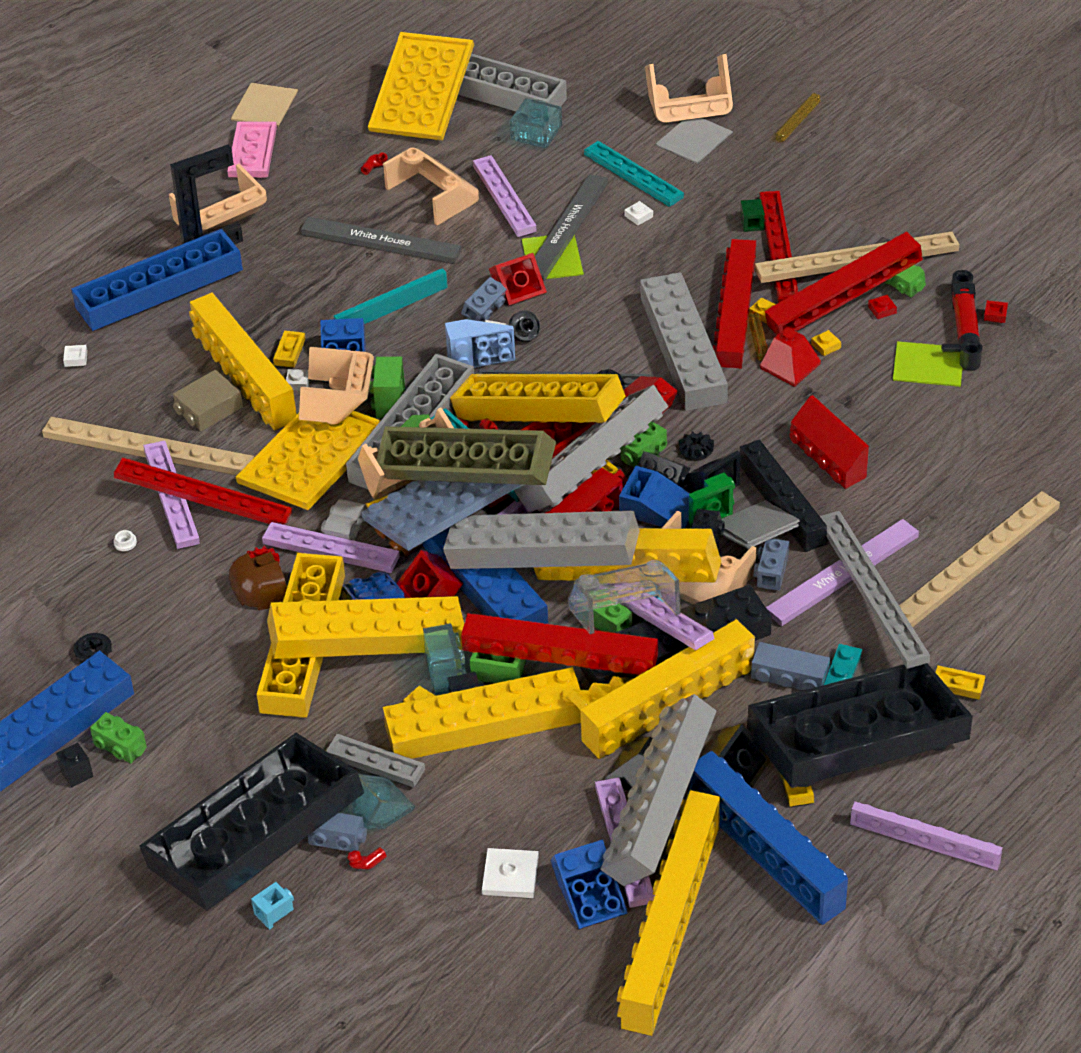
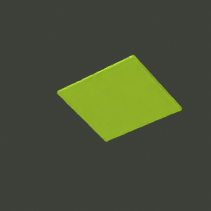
[522,235,584,279]
[893,341,962,387]

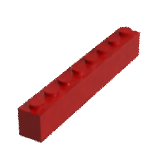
[765,231,923,335]
[713,239,756,369]
[461,613,658,675]

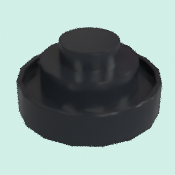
[509,310,540,342]

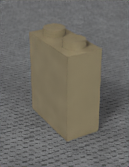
[173,370,243,432]

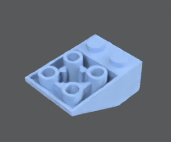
[445,319,515,368]

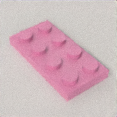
[228,122,277,178]

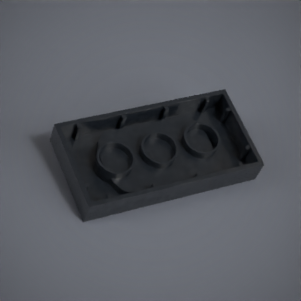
[747,663,973,788]
[139,732,364,911]

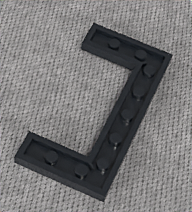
[170,144,243,244]

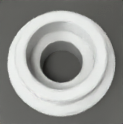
[114,530,137,551]

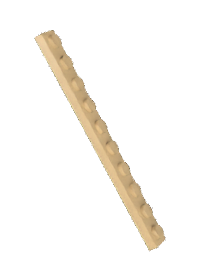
[755,232,960,283]
[42,417,254,475]
[899,491,1060,627]

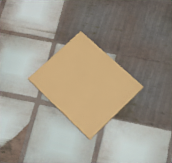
[231,83,298,127]

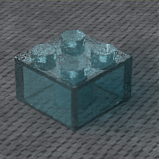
[510,98,562,148]
[423,623,466,695]

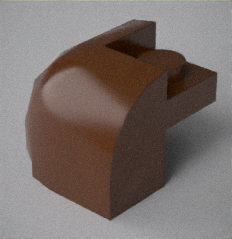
[229,552,287,611]

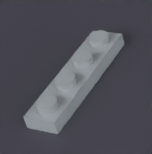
[326,734,425,787]

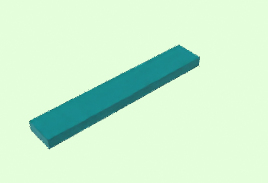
[584,141,684,207]
[334,268,448,324]

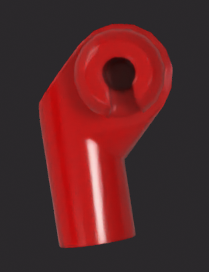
[361,152,388,175]
[347,847,387,870]

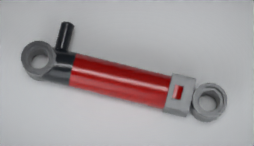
[941,270,983,371]

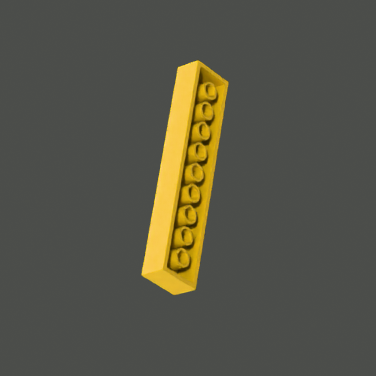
[617,790,720,1036]

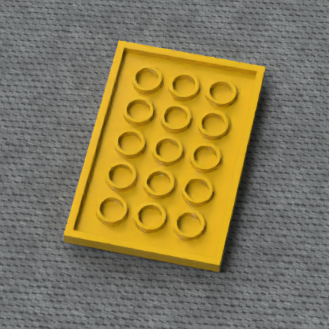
[368,32,474,140]
[236,411,381,510]

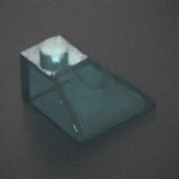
[352,774,415,829]

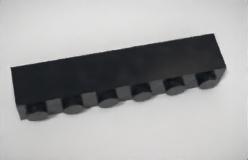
[740,439,827,552]

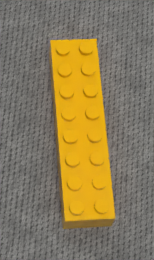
[189,292,297,431]
[450,374,626,423]
[533,528,721,583]
[257,553,345,718]
[267,596,464,659]
[580,619,755,759]
[383,667,581,759]

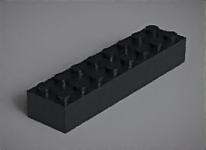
[580,584,772,685]

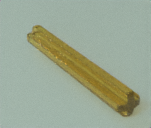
[775,93,821,142]

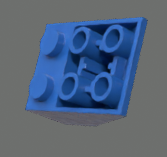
[320,318,366,382]
[619,466,690,529]
[343,572,405,600]
[550,840,628,929]

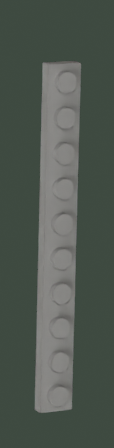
[820,511,930,669]

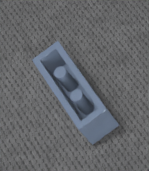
[751,642,830,690]

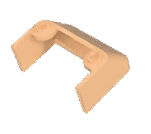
[645,54,733,123]
[383,148,479,225]
[169,164,267,234]
[299,347,374,424]
[358,408,454,499]
[648,511,756,604]

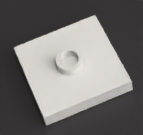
[482,848,539,898]

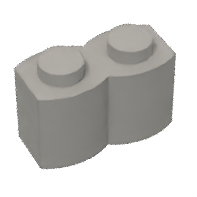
[321,499,366,541]

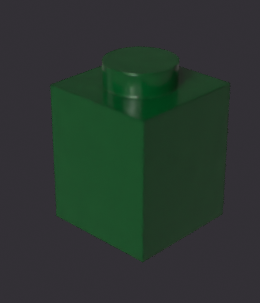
[740,199,764,232]

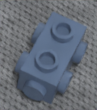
[461,277,507,322]
[753,539,789,591]
[308,813,367,852]

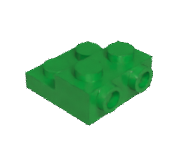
[689,473,735,528]

